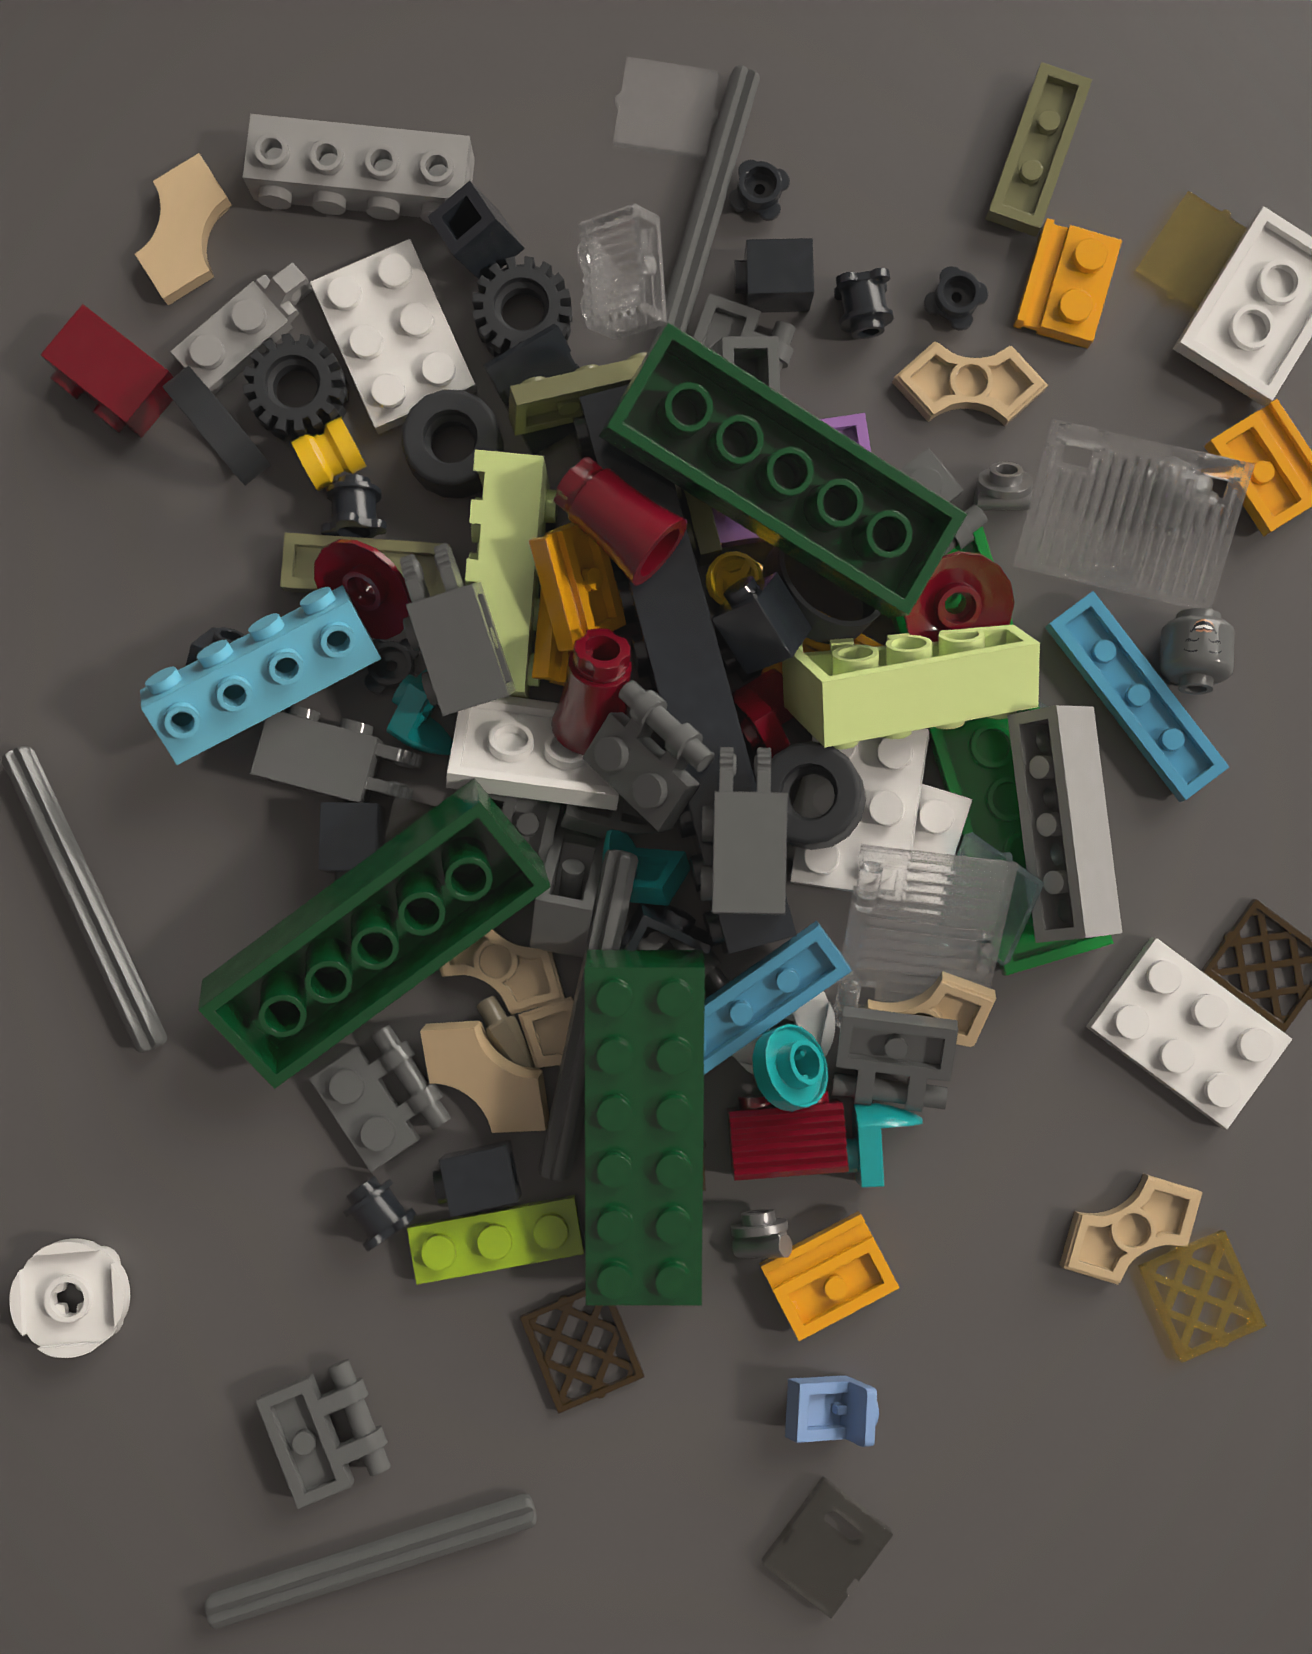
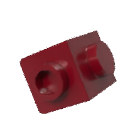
[732,668,794,759]

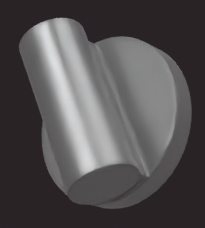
[974,462,1033,510]
[731,1209,792,1258]

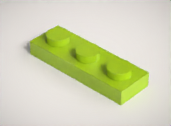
[407,1195,585,1285]

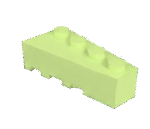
[465,449,558,699]
[782,625,1040,749]

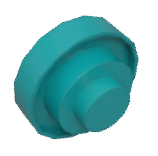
[752,1024,828,1112]

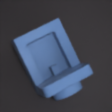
[785,1375,879,1447]

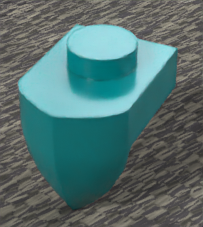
[386,668,453,755]
[602,830,691,906]
[846,1103,923,1187]

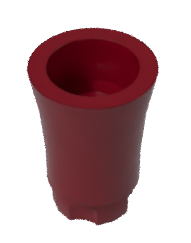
[553,457,687,586]
[551,628,632,755]

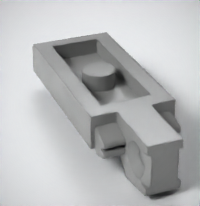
[170,262,313,395]

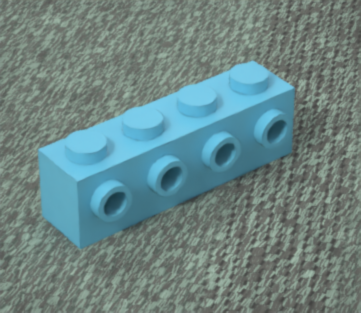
[140,585,381,765]

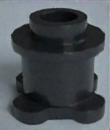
[834,268,894,339]
[321,474,387,538]
[343,1176,417,1252]

